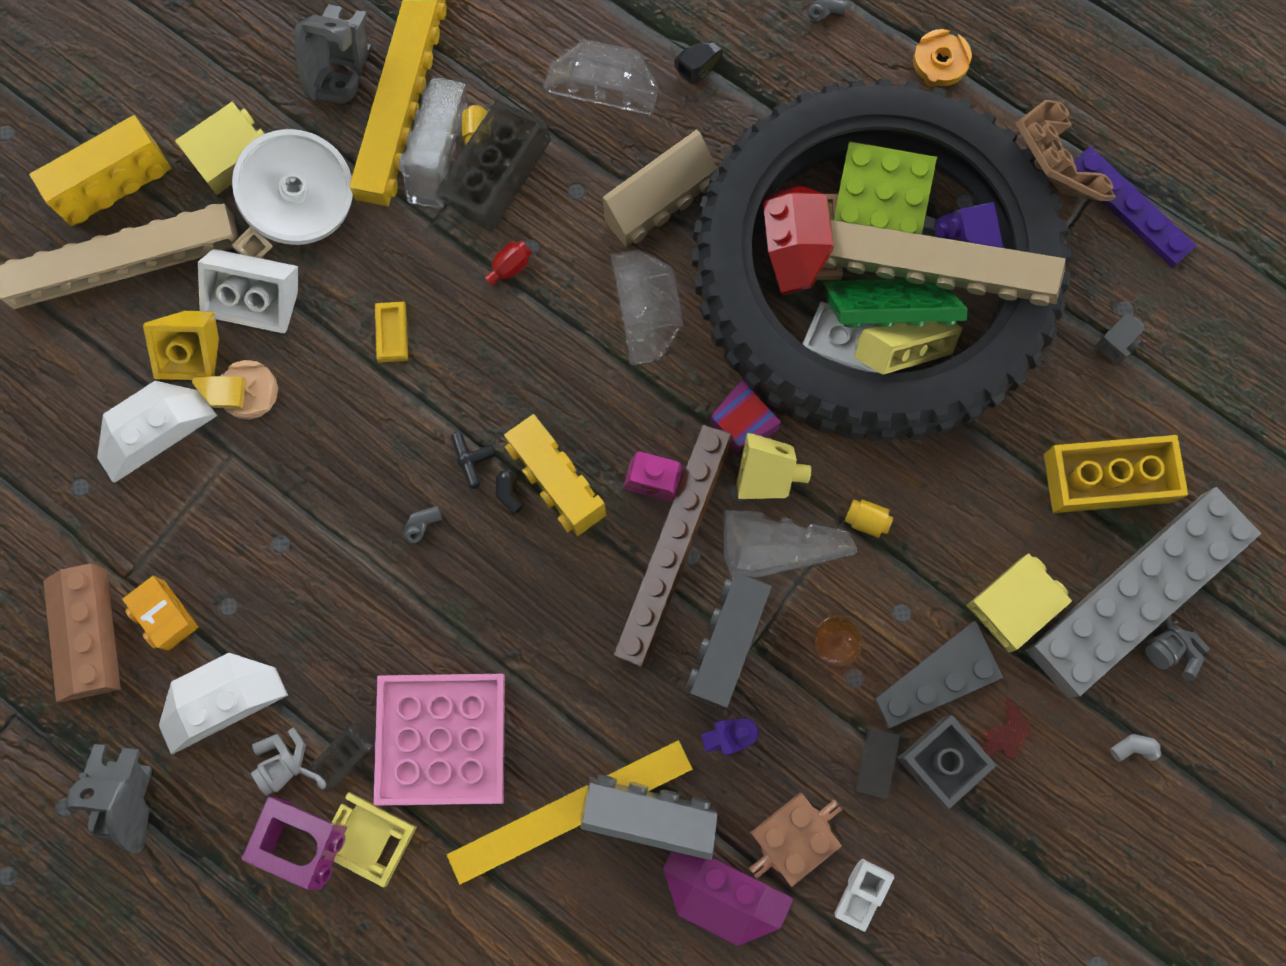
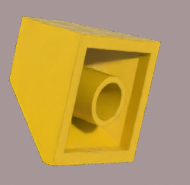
[143,311,219,380]

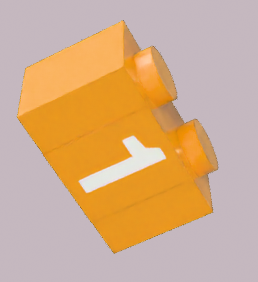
[122,576,199,651]

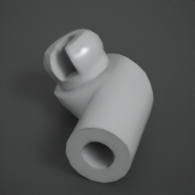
[1110,734,1161,762]

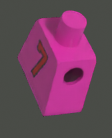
[623,452,685,502]

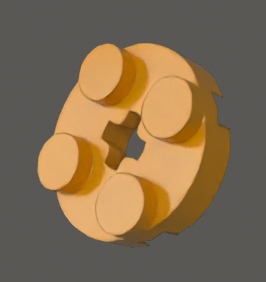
[913,29,972,88]

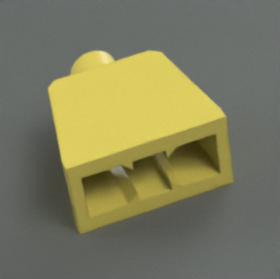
[736,433,811,499]

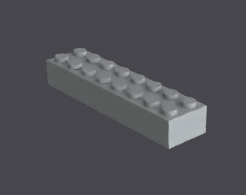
[1025,487,1261,698]

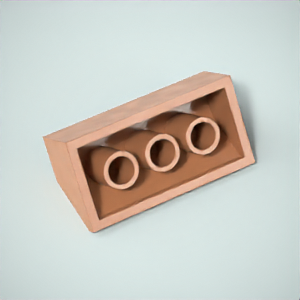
[43,563,121,702]

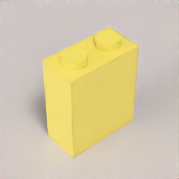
[175,101,264,195]
[966,553,1072,653]

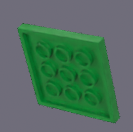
[822,278,967,328]

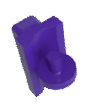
[701,718,758,755]

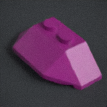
[663,851,794,946]

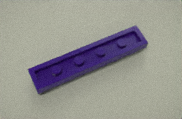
[1074,146,1197,268]

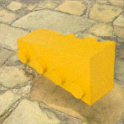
[504,414,607,537]

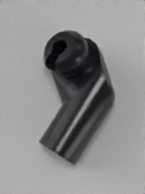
[496,468,524,515]

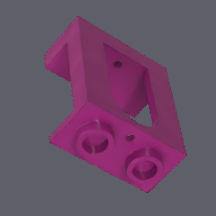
[241,797,347,890]

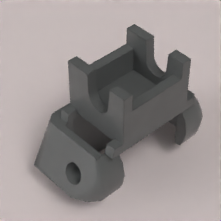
[294,4,372,104]
[66,744,153,854]

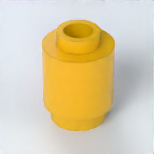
[461,105,491,151]
[845,499,893,538]

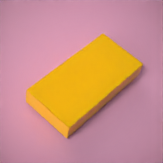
[375,302,408,363]

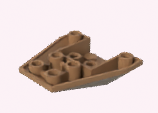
[1015,100,1116,201]

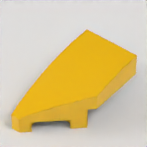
[192,376,246,409]

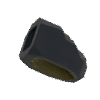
[674,40,723,84]

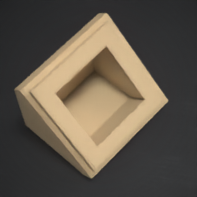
[231,226,273,259]

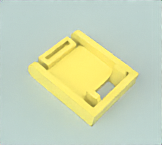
[331,792,417,888]

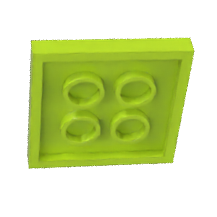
[833,142,937,235]

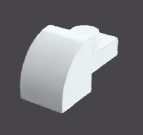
[835,859,894,932]

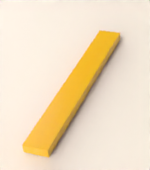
[447,740,693,885]

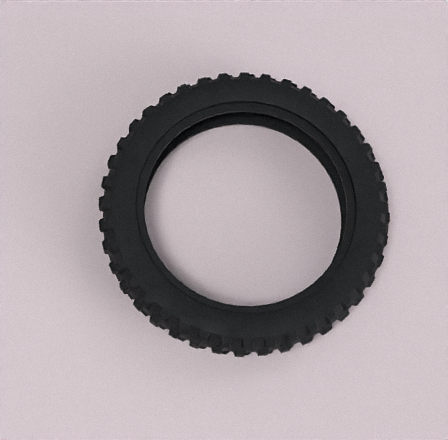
[692,78,1072,441]

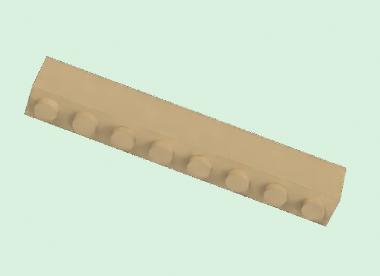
[0,203,239,309]
[824,220,1066,306]

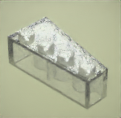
[399,77,468,208]

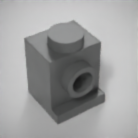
[1094,313,1145,366]

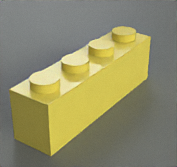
[854,322,963,375]

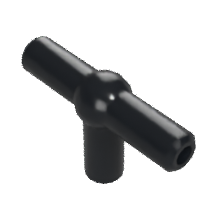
[451,432,496,489]

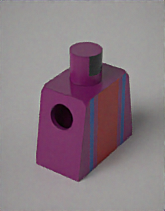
[710,380,781,454]

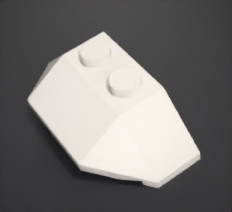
[97,381,217,483]
[159,653,288,754]

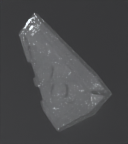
[724,510,857,577]

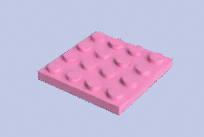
[374,674,505,805]

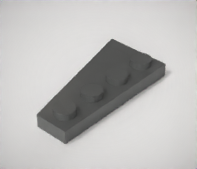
[874,620,1003,729]

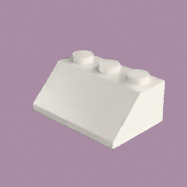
[198,249,298,333]

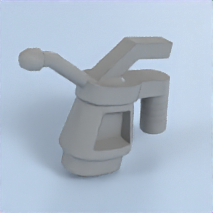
[251,727,326,796]

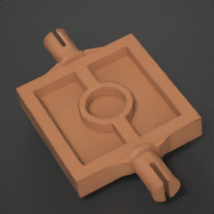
[749,792,842,887]

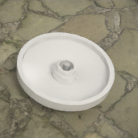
[232,129,353,245]

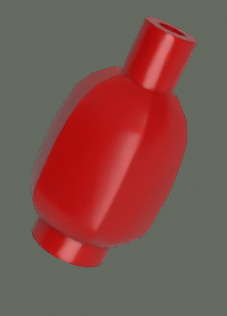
[484,240,533,286]

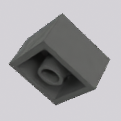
[897,715,997,809]

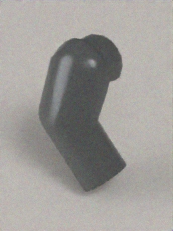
[807,0,847,22]
[403,505,442,543]

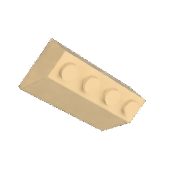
[603,129,718,247]

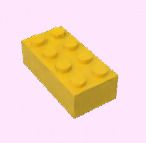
[29,115,172,227]
[1044,435,1188,513]

